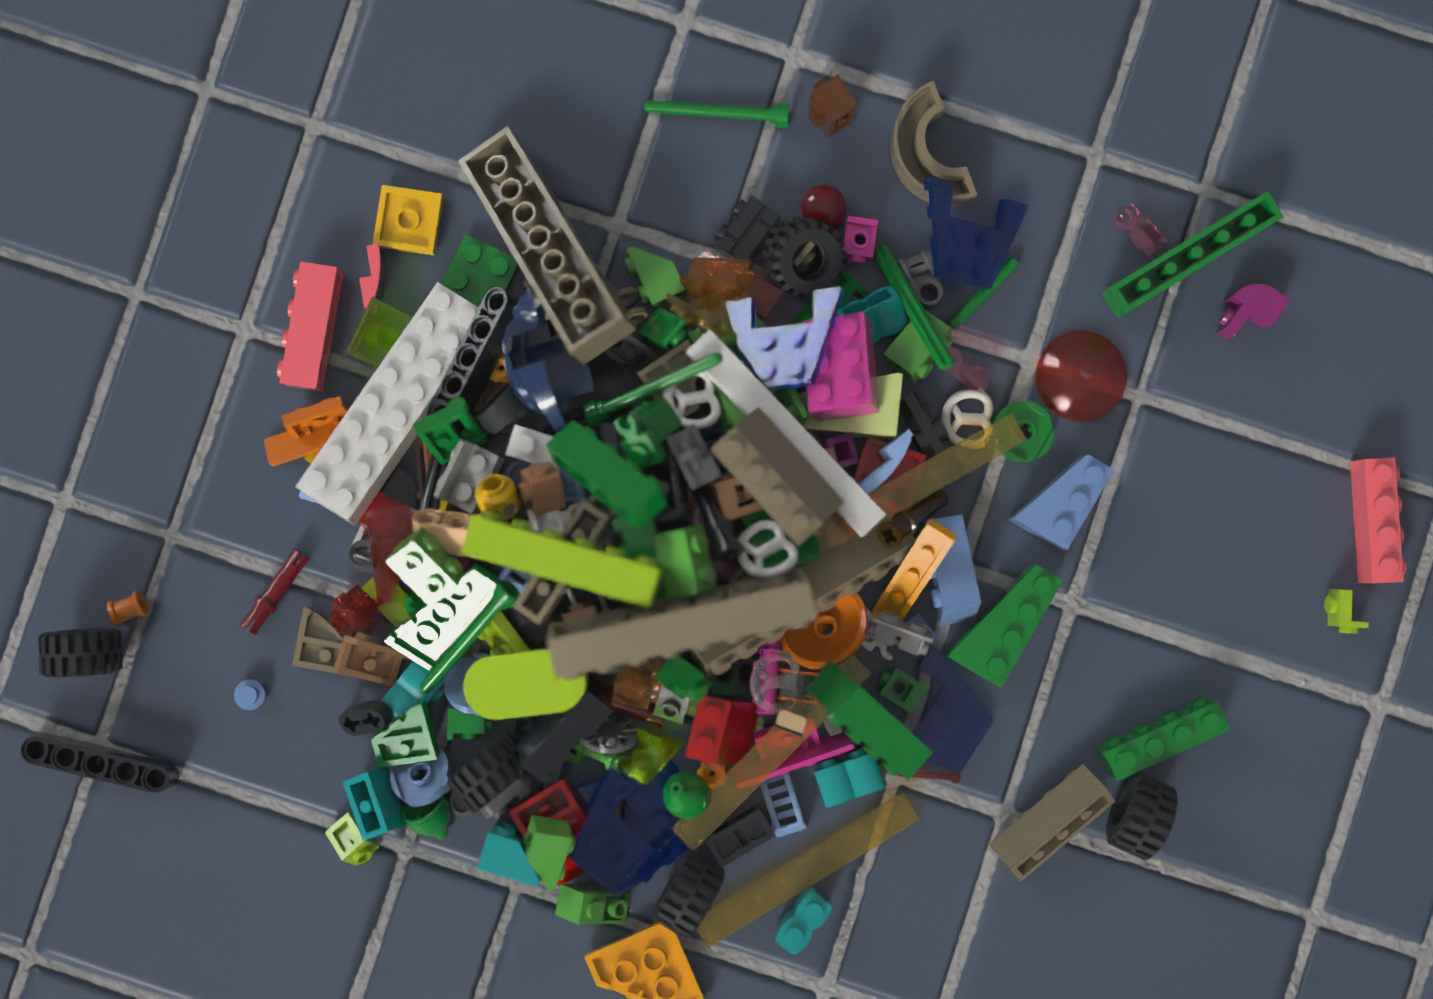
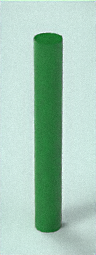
[947,257,1019,330]

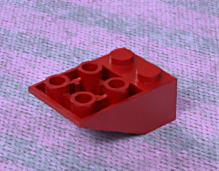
[509,775,613,887]

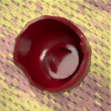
[799,184,847,229]

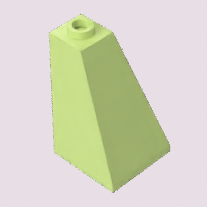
[781,373,903,441]

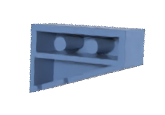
[1008,454,1114,550]
[920,515,981,626]

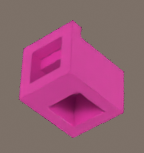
[842,216,878,265]

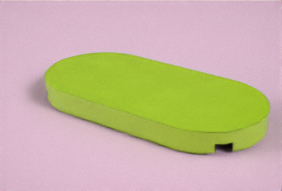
[463,648,588,720]

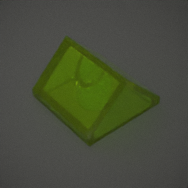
[346,297,413,368]

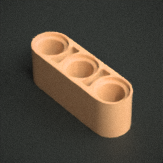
[412,509,479,559]

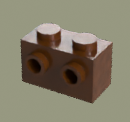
[807,75,858,138]

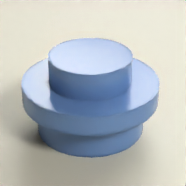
[234,679,266,710]

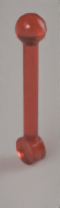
[897,771,961,784]

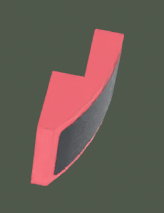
[359,244,386,313]

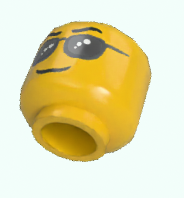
[475,474,520,521]

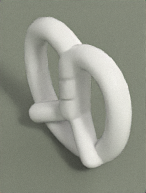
[663,372,721,429]
[941,389,994,449]
[737,520,798,578]

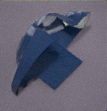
[503,286,594,433]

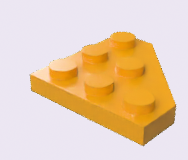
[584,922,705,999]

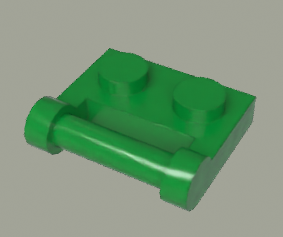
[413,397,490,465]

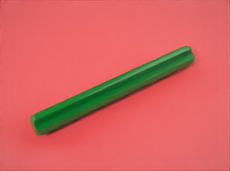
[873,244,955,371]

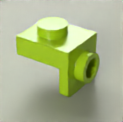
[1324,589,1369,634]

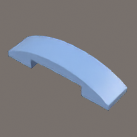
[858,429,913,495]

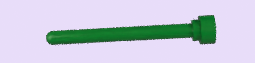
[644,100,789,128]
[583,352,723,427]
[420,580,520,693]

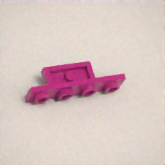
[732,713,855,788]

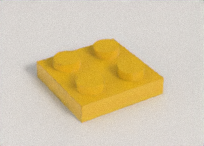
[372,185,444,256]

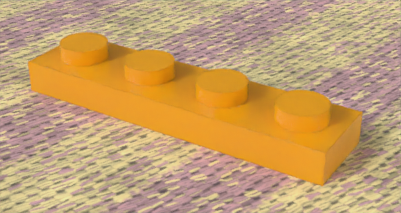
[872,519,957,620]

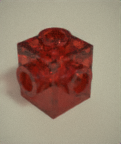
[329,584,379,637]

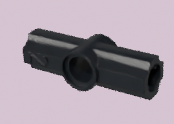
[899,390,964,482]

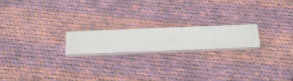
[686,330,886,538]

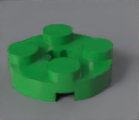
[991,401,1054,462]

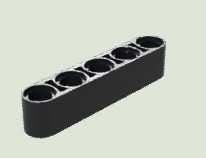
[427,287,519,432]
[20,733,179,793]

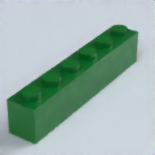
[1102,191,1284,319]

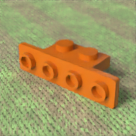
[264,396,349,467]

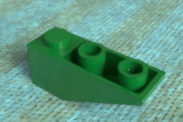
[639,308,688,355]

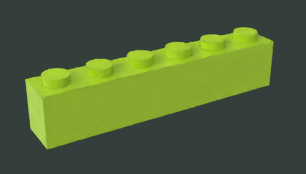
[461,510,664,608]

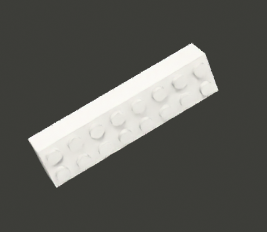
[295,282,478,526]

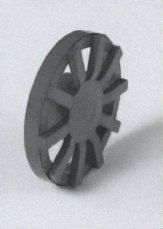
[581,713,639,754]

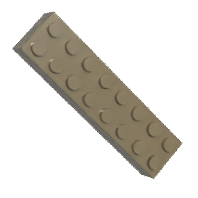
[458,126,636,365]
[547,567,817,680]

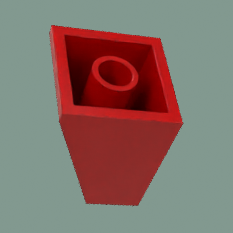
[685,694,758,764]

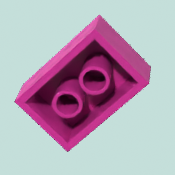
[802,312,879,421]

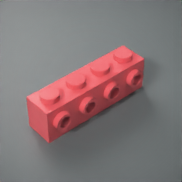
[277,261,344,392]
[1350,458,1406,583]

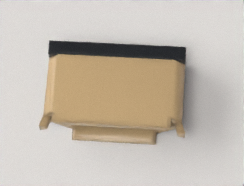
[774,708,809,737]

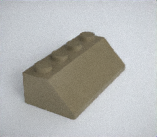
[710,407,844,546]

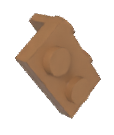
[333,632,410,687]

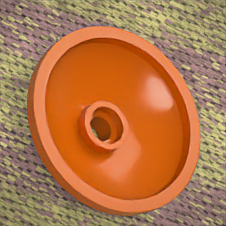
[780,593,868,670]

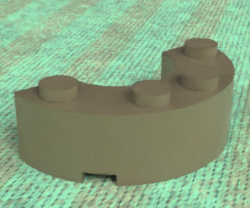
[890,81,978,207]

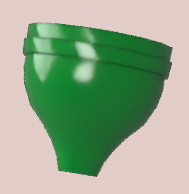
[663,771,711,819]
[402,794,451,840]

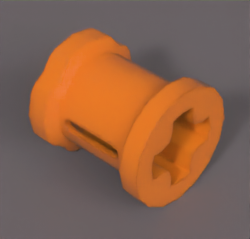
[107,590,149,627]

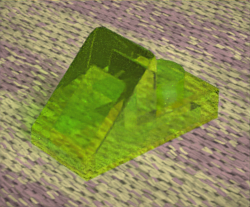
[620,727,684,785]

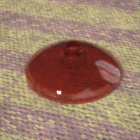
[1035,331,1127,422]

